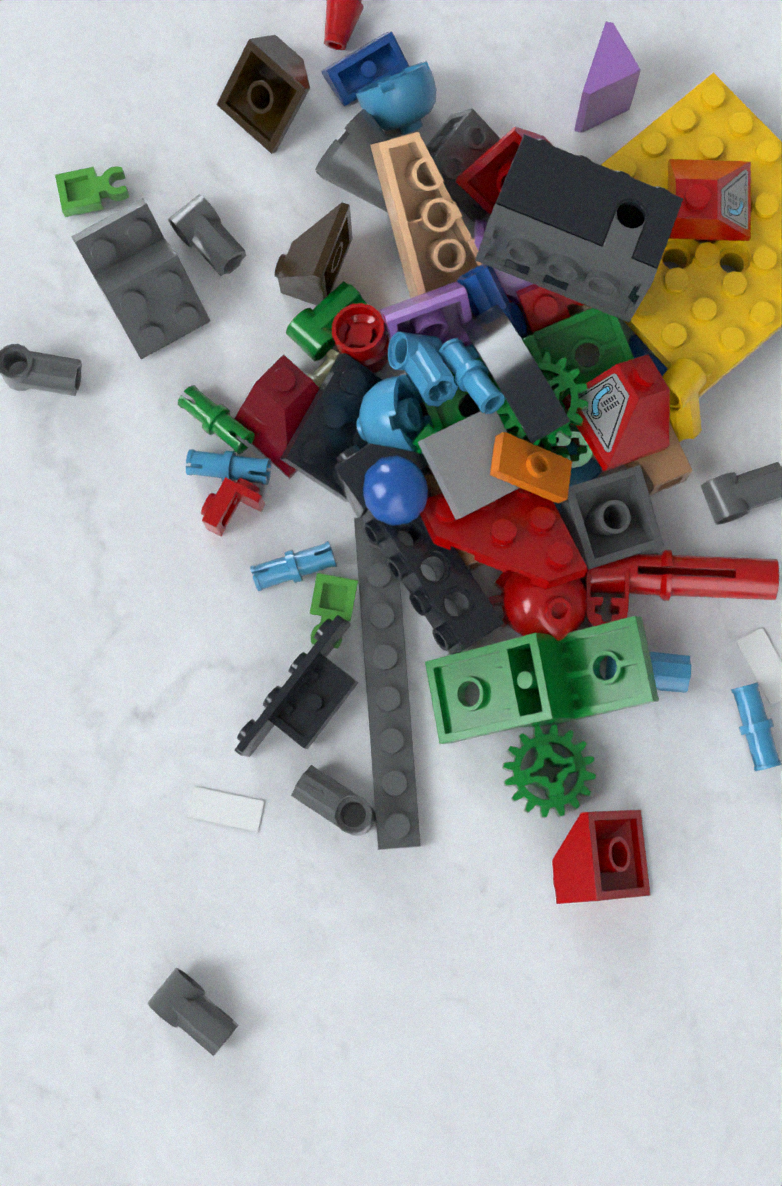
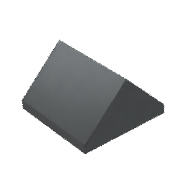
[560,465,664,570]

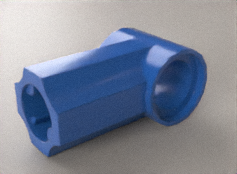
[457,264,527,338]

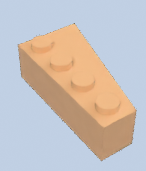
[370,132,483,298]

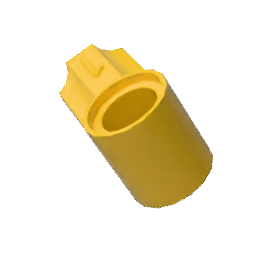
[662,357,706,442]

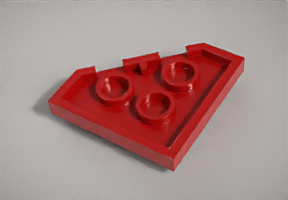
[420,488,588,589]

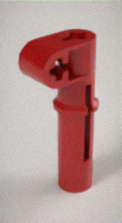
[584,550,779,628]

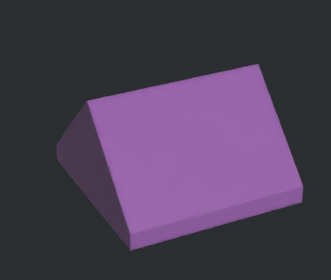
[574,21,641,133]
[380,281,472,347]

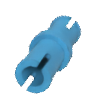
[439,338,505,414]
[186,449,271,485]
[250,541,337,592]
[731,682,782,771]

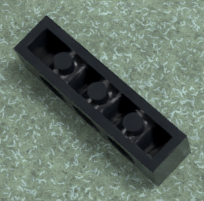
[361,510,504,655]

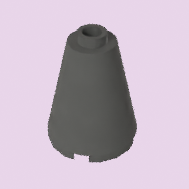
[315,109,389,213]

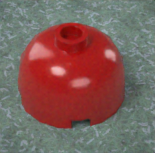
[502,572,587,640]

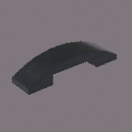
[461,304,570,443]

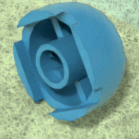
[356,61,437,135]
[357,374,433,454]

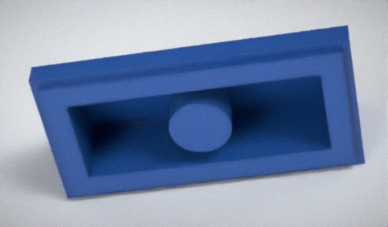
[321,31,409,106]

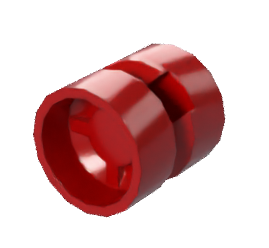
[332,303,390,373]

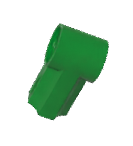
[286,281,368,362]

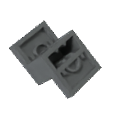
[71,198,211,359]

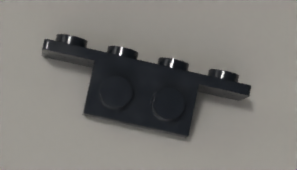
[234,615,359,757]

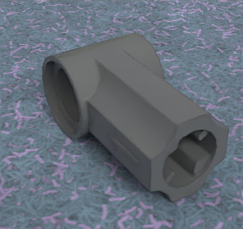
[168,194,246,276]
[0,344,82,396]
[701,462,782,525]
[291,765,376,836]
[148,968,239,1056]

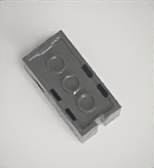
[475,134,683,322]

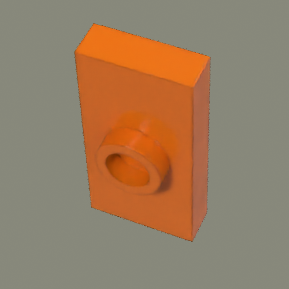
[490,432,572,503]

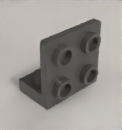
[426,108,501,223]

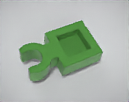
[55,166,129,217]
[310,573,358,649]

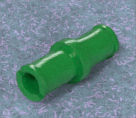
[178,385,255,454]

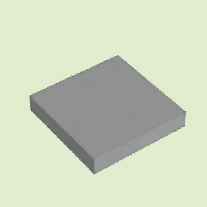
[418,411,520,520]

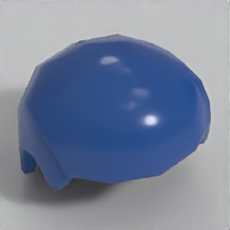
[363,456,428,526]

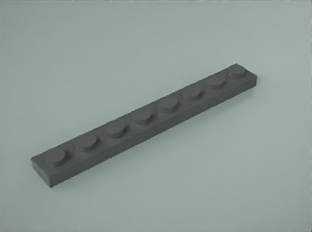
[354,517,421,850]

